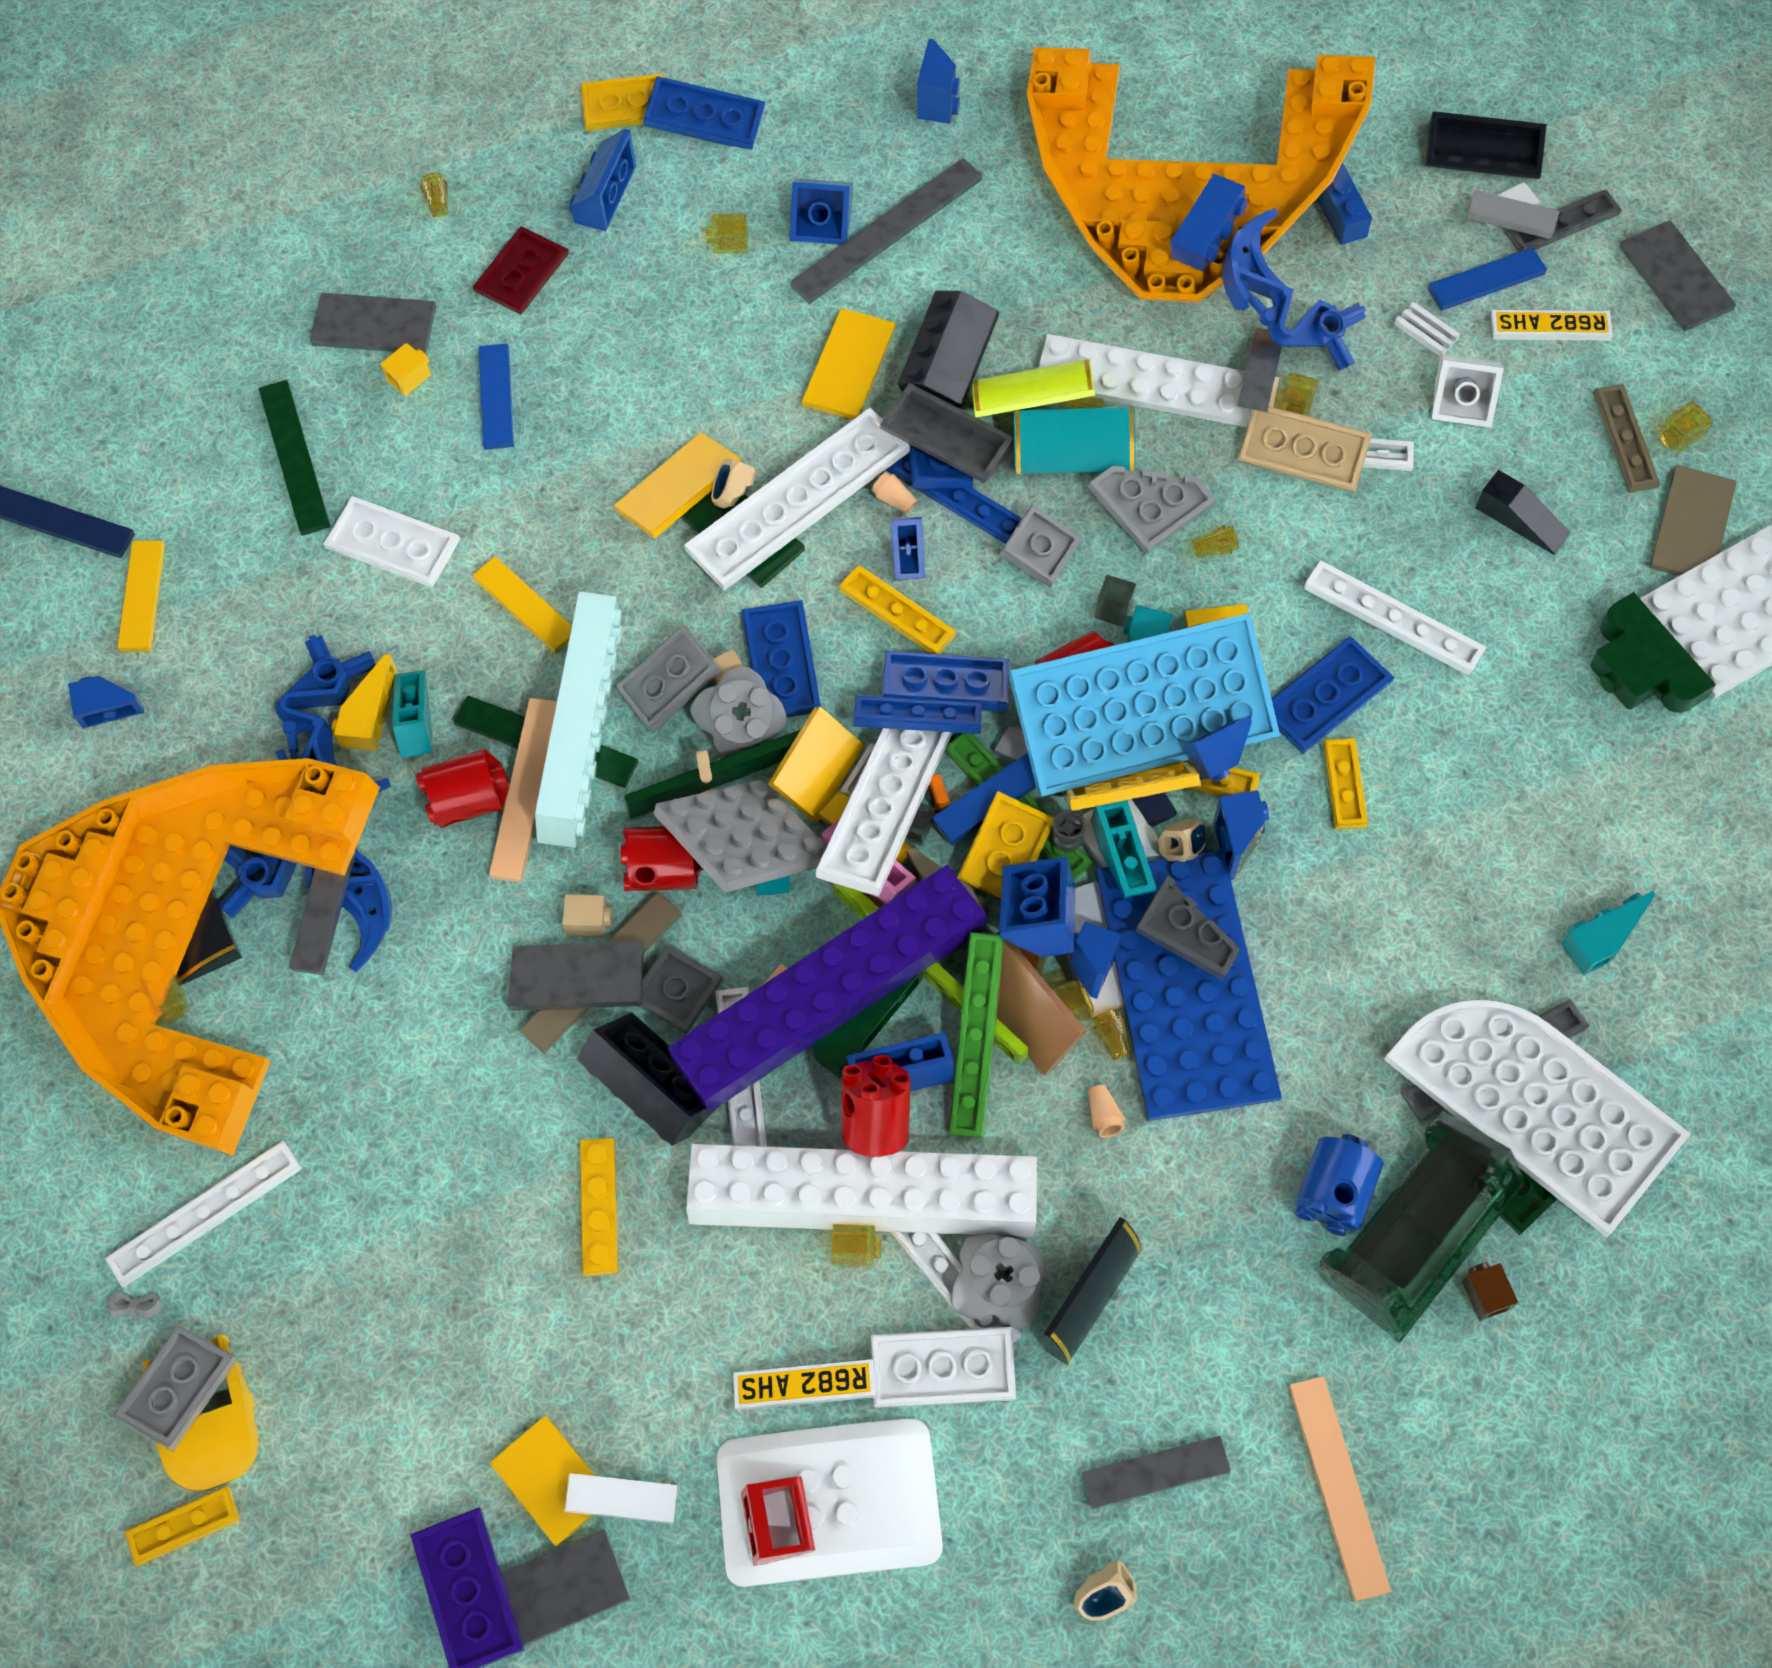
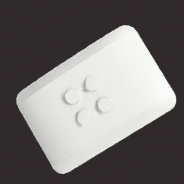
[717,1419,943,1587]

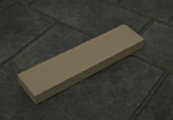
[1593,384,1660,493]

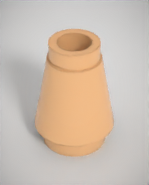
[872,472,918,514]
[1087,1085,1125,1138]

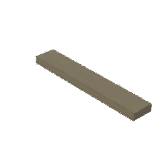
[519,892,682,1054]

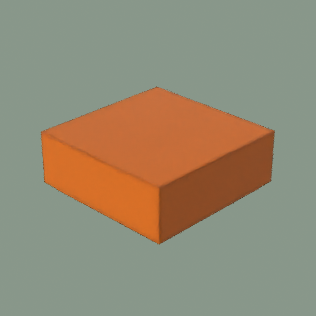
[928,773,950,814]

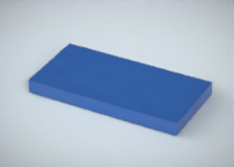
[643,76,765,150]
[742,600,821,718]
[1272,636,1395,754]
[882,651,1009,712]

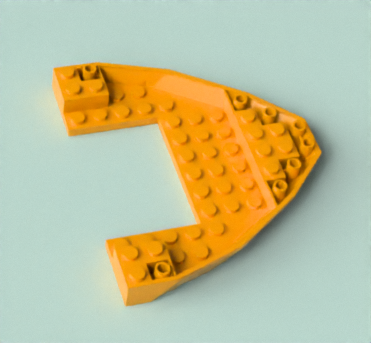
[1027,47,1376,302]
[0,758,380,1156]

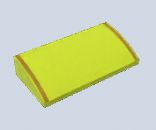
[972,359,1095,417]

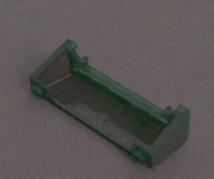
[1317,1111,1526,1342]

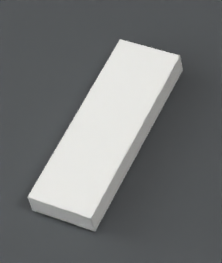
[564,1473,677,1523]

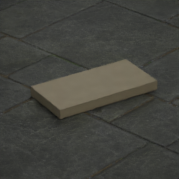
[1650,465,1737,576]

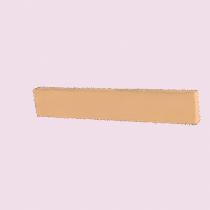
[489,698,557,883]
[1289,1376,1391,1602]

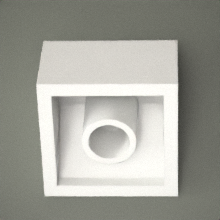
[1431,354,1504,428]

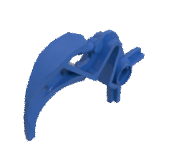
[1222,208,1366,371]
[275,635,392,793]
[219,845,392,973]

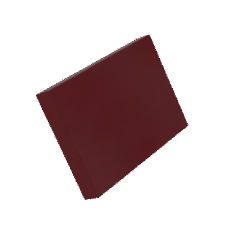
[473,226,569,315]

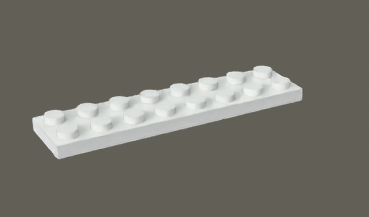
[1039,334,1279,427]
[684,408,910,591]
[816,728,953,897]

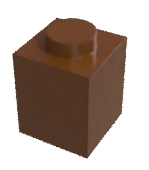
[1462,1262,1519,1321]

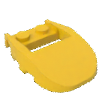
[143,1334,258,1492]

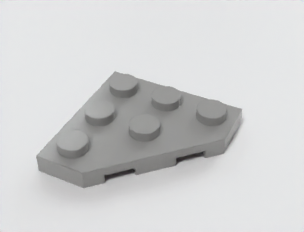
[1088,466,1217,554]

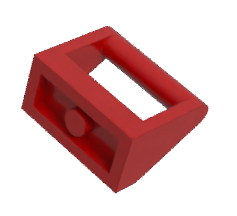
[741,1476,816,1566]

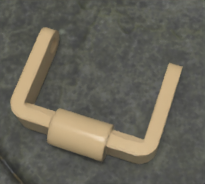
[696,750,714,793]

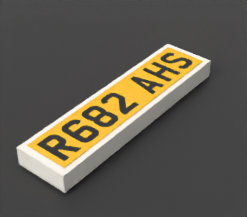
[1490,310,1613,341]
[733,1359,877,1410]

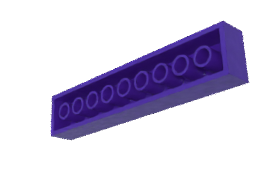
[668,865,986,1113]

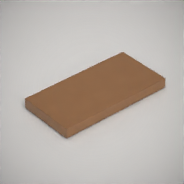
[962,932,1087,1075]

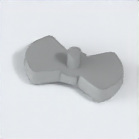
[107,1293,161,1321]

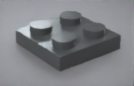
[639,945,723,1034]

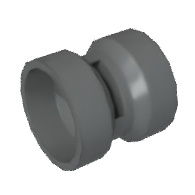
[1052,809,1085,852]

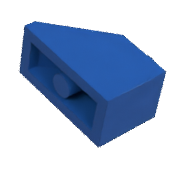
[68,676,144,729]
[1184,716,1252,782]
[1069,921,1122,999]

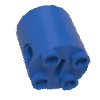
[1294,1134,1384,1236]

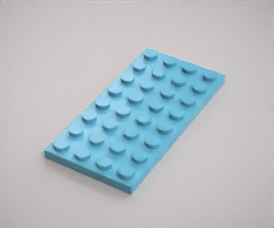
[1008,613,1280,797]

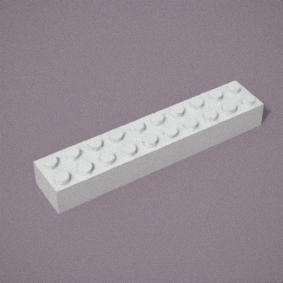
[686,1144,1037,1237]

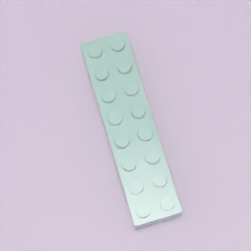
[535,591,622,848]

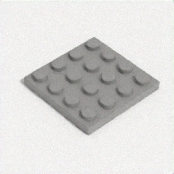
[654,779,827,893]

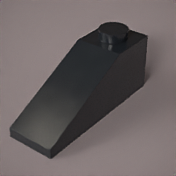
[1476,469,1571,555]

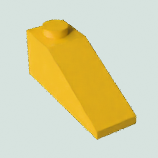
[332,654,397,751]

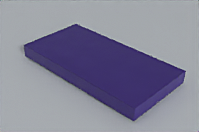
[410,1507,525,1668]

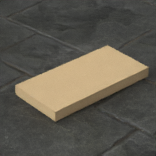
[1238,406,1372,493]

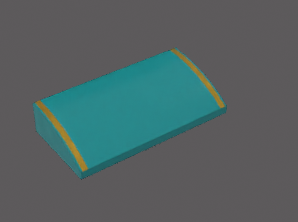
[1014,407,1136,474]

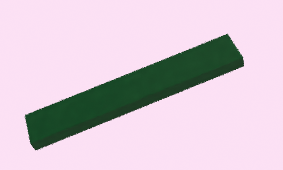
[259,380,331,536]
[454,695,639,788]
[624,729,801,819]

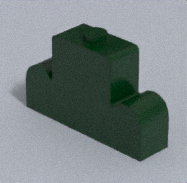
[1590,592,1716,713]
[811,971,923,1079]

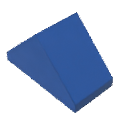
[891,517,925,580]

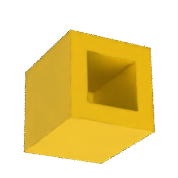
[380,342,431,396]

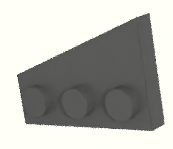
[1135,875,1241,980]

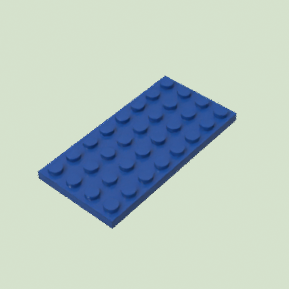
[1095,850,1282,1121]

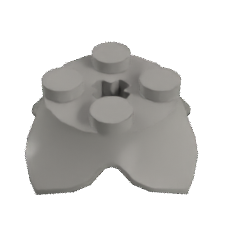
[690,666,787,757]
[952,1233,1046,1328]

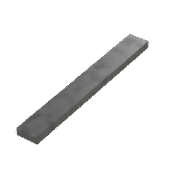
[790,158,982,305]

